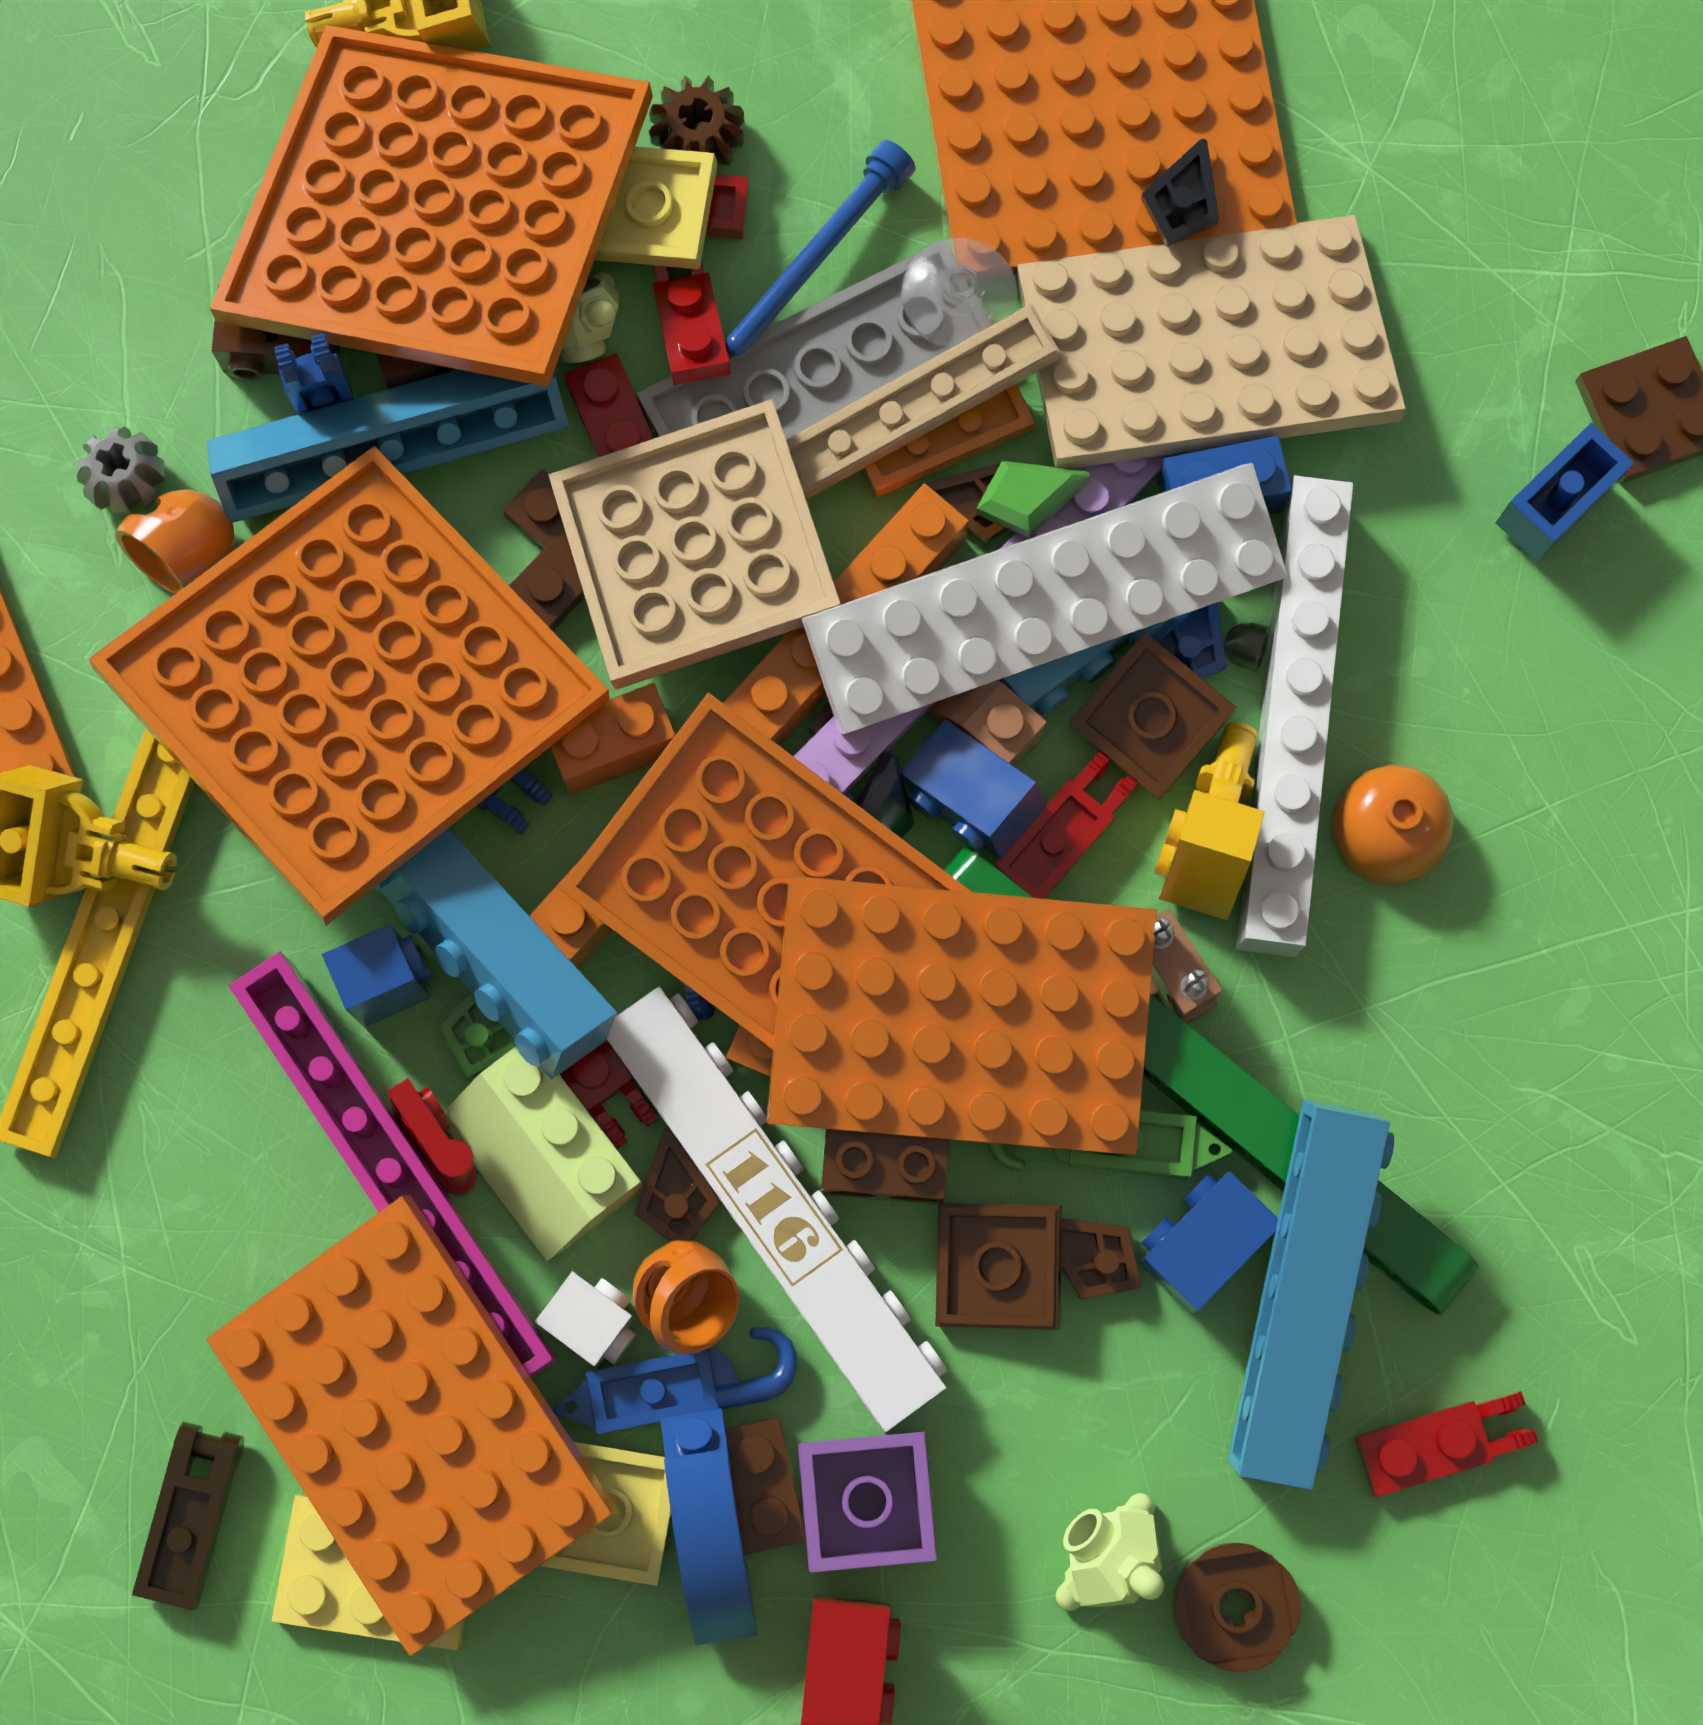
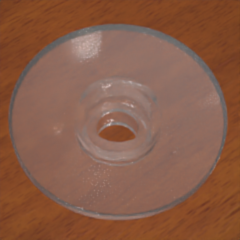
[901,238,1017,348]

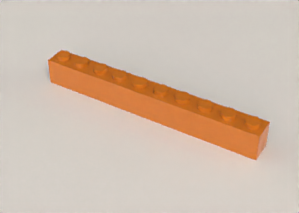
[529,483,969,969]

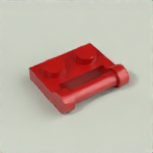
[387,1078,477,1196]

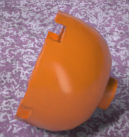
[1331,764,1454,886]

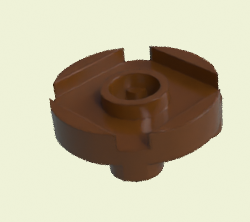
[1172,1542,1301,1672]

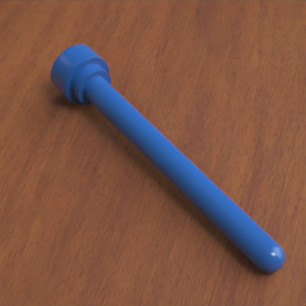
[725,140,916,356]

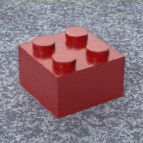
[801,1596,901,1725]

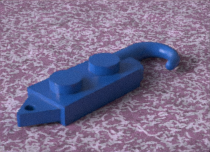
[553,1326,798,1435]

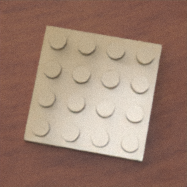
[548,399,841,690]

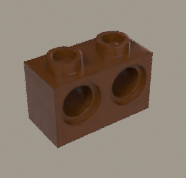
[821,1129,949,1204]

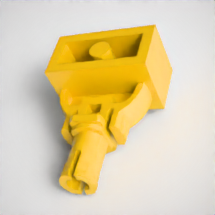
[305,0,491,51]
[1154,722,1265,920]
[0,765,177,907]

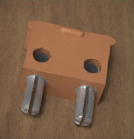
[1150,909,1222,1024]

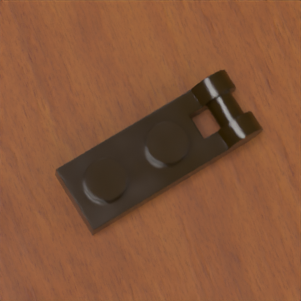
[132,1422,244,1610]

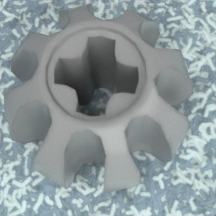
[76,427,165,515]

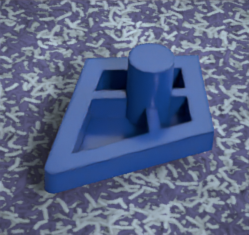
[1152,602,1227,679]

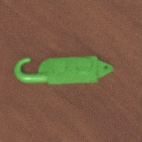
[988,1110,1232,1179]

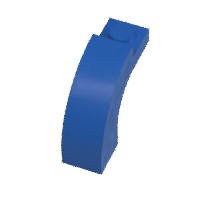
[660,1408,758,1646]

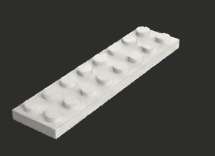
[801,463,1288,734]

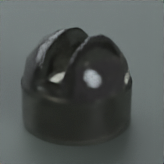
[1223,622,1270,672]

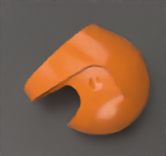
[115,489,235,594]
[632,1240,740,1355]

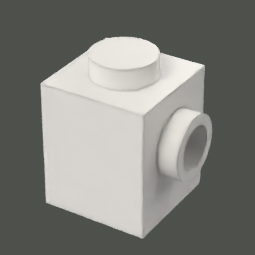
[535,1271,636,1368]

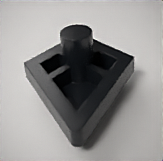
[1141,139,1219,247]
[855,751,915,838]

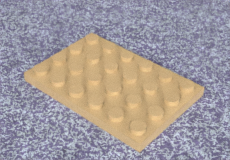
[1016,215,1405,469]

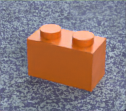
[550,682,675,796]

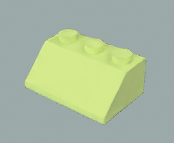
[444,1047,644,1263]

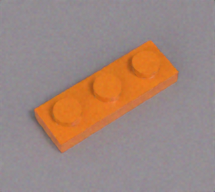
[862,384,1035,498]

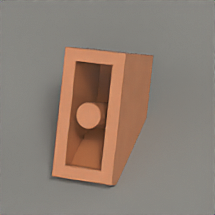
[926,680,1047,768]

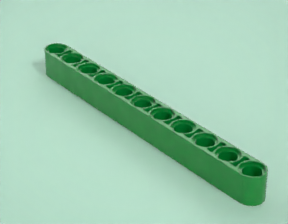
[944,847,1479,1316]

